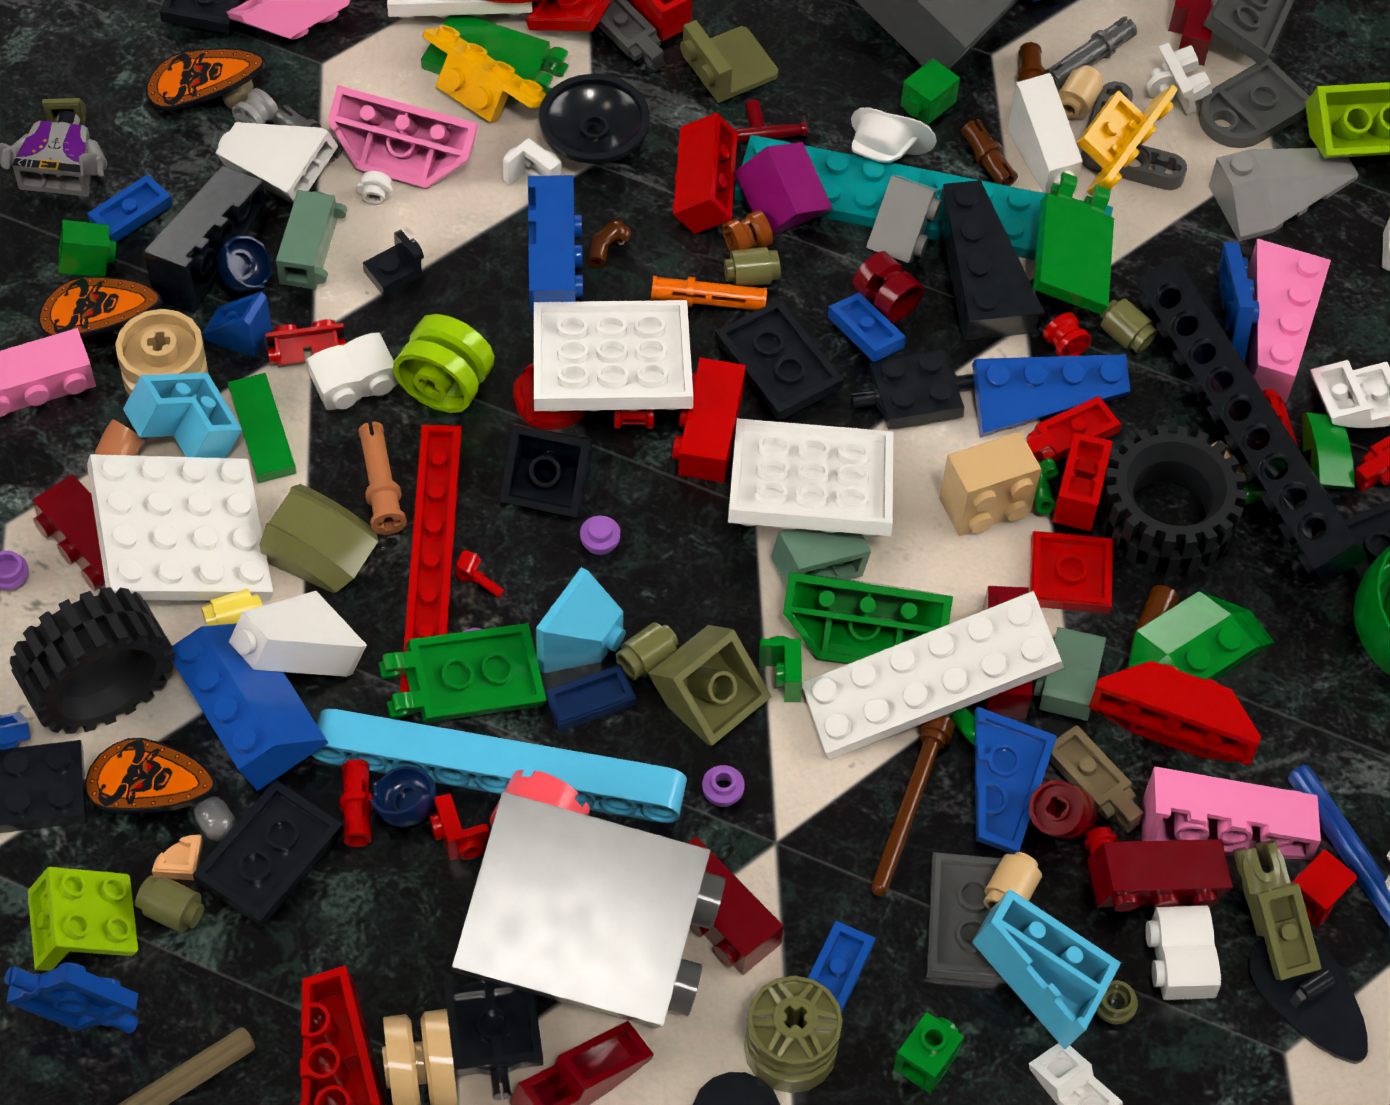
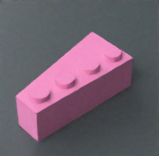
[1248,239,1331,403]
[1140,766,1321,860]

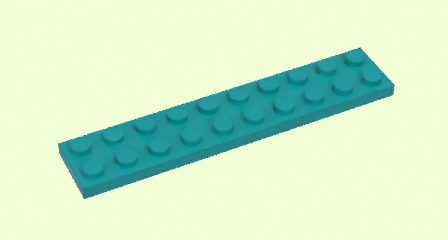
[734,135,1113,260]

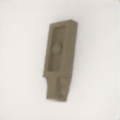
[1049,725,1144,833]

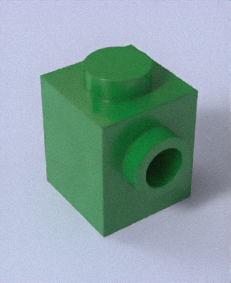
[900,58,960,125]
[58,220,116,277]
[893,1012,964,1094]

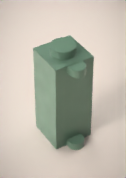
[276,190,347,290]

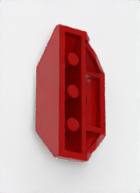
[1089,661,1261,765]

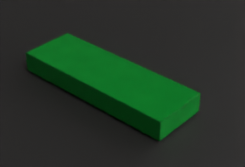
[227,373,296,483]

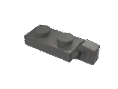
[597,0,666,72]

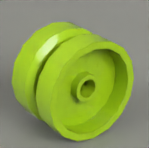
[393,314,495,413]

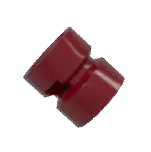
[852,251,924,323]
[1029,780,1097,840]

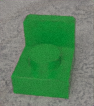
[759,636,802,702]

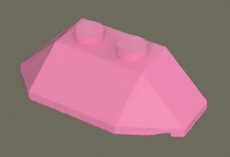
[227,0,350,40]
[328,85,479,189]

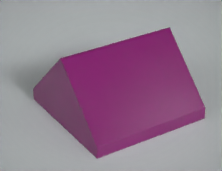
[734,142,833,236]

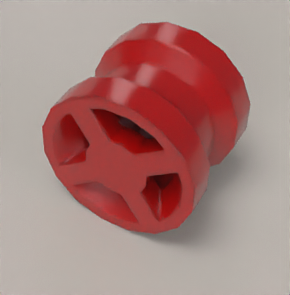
[1043,312,1092,356]

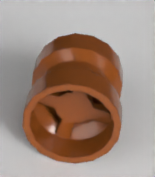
[722,210,773,251]

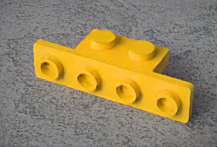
[422,25,546,122]
[1076,84,1178,196]

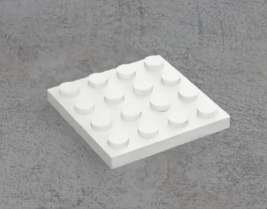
[534,300,693,412]
[728,418,893,537]
[87,454,273,601]

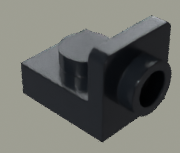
[363,229,424,296]

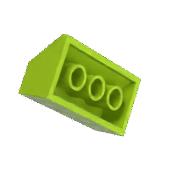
[1305,82,1390,158]

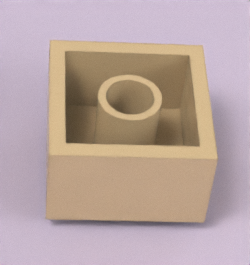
[939,431,1041,536]

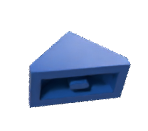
[201,291,272,358]

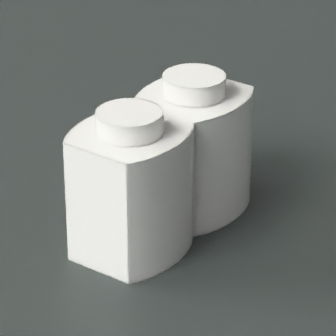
[307,333,399,410]
[1146,905,1221,1000]

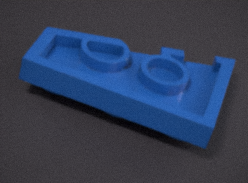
[975,707,1057,854]

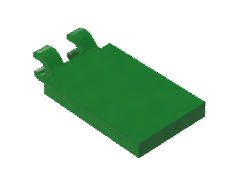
[421,15,569,101]
[1033,172,1114,315]
[378,623,547,724]

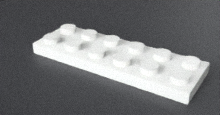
[802,591,1064,760]

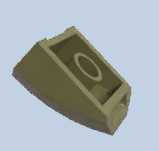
[259,484,378,593]

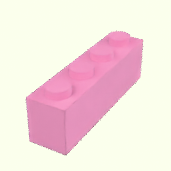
[0,328,96,417]

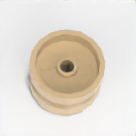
[115,309,209,395]
[382,1009,458,1105]

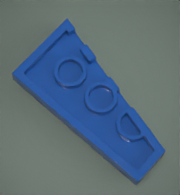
[972,354,1130,438]

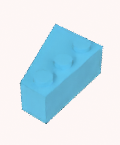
[972,889,1121,1049]

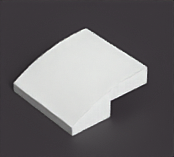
[1310,360,1390,428]

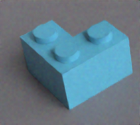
[123,373,242,458]

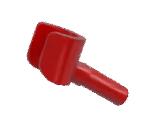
[455,550,505,598]

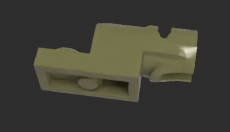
[1233,840,1322,980]

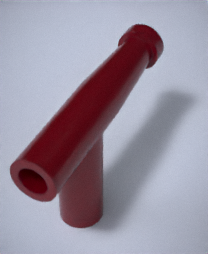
[734,99,807,143]

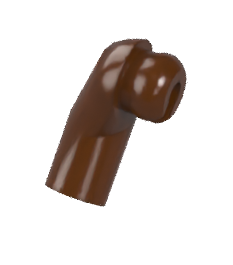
[587,220,631,268]

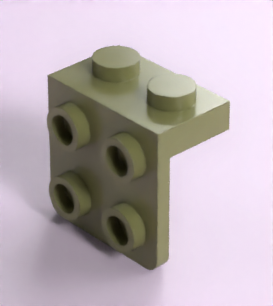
[680,20,778,103]

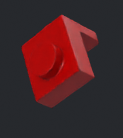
[429,793,490,861]

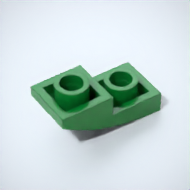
[1302,413,1355,491]

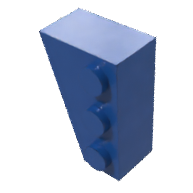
[528,175,583,314]

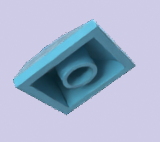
[536,567,626,673]

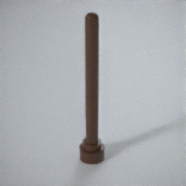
[871,715,956,896]

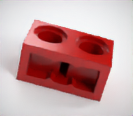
[1052,432,1113,531]

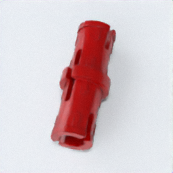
[339,759,373,847]

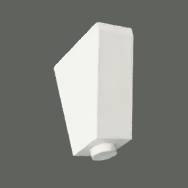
[1007,73,1083,194]
[215,122,338,204]
[229,591,367,677]

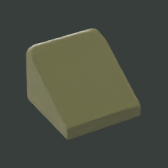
[42,98,86,126]

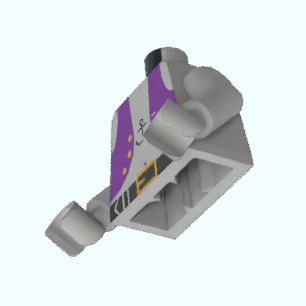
[0,111,107,197]

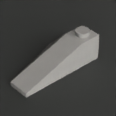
[1209,148,1359,242]

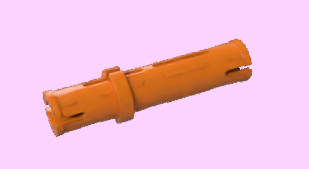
[651,275,767,311]

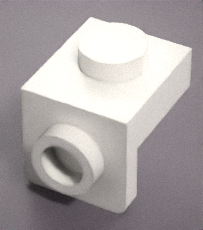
[503,138,561,186]

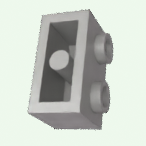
[866,175,942,263]

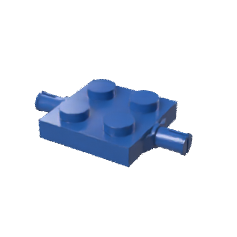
[5,963,138,1034]

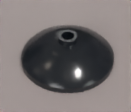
[539,74,650,164]

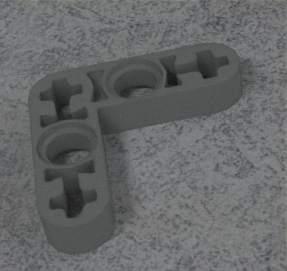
[1081,81,1187,190]

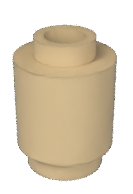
[1058,65,1103,119]
[983,852,1042,910]

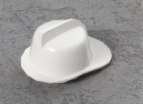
[851,108,937,163]

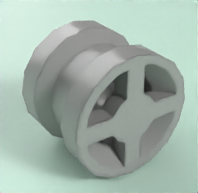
[232,88,278,124]

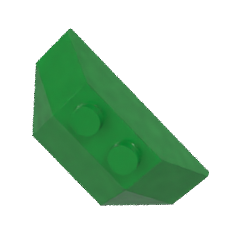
[783,572,953,664]
[1128,591,1275,681]

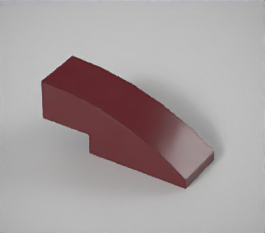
[1168,0,1212,66]
[510,1021,654,1105]

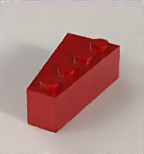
[299,965,387,1105]

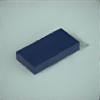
[545,664,636,732]

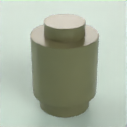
[724,247,781,287]
[1100,298,1158,354]
[616,622,679,680]
[135,875,204,933]

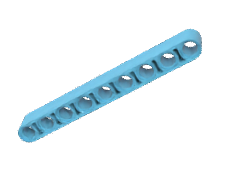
[311,709,687,823]

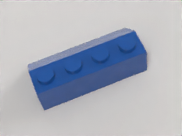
[172,623,328,791]

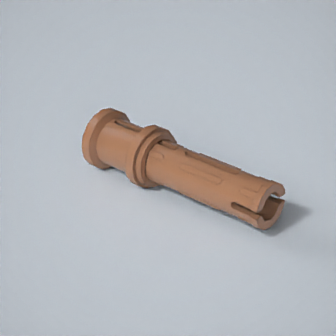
[358,422,407,535]

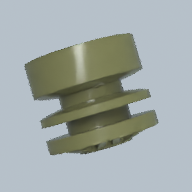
[744,976,843,1093]

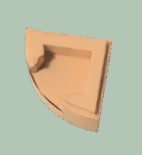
[152,835,203,880]

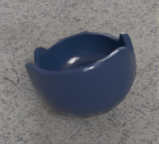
[216,235,273,293]
[370,765,436,828]

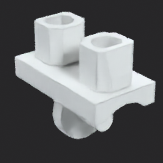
[1146,43,1212,115]

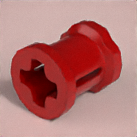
[614,409,654,429]

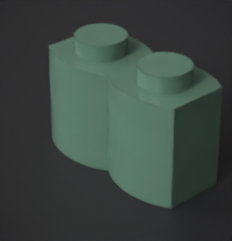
[1034,627,1106,721]

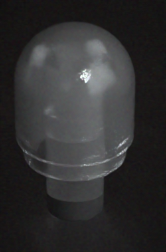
[194,796,236,841]

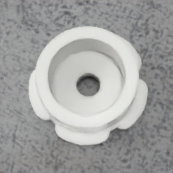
[356,171,393,204]

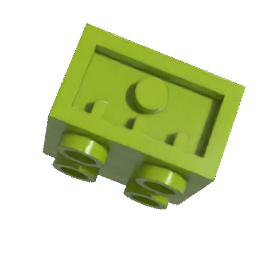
[27,867,138,971]

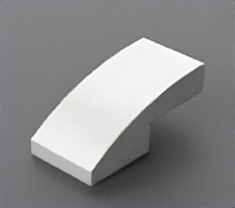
[1029,1043,1123,1105]

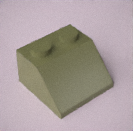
[648,625,772,746]

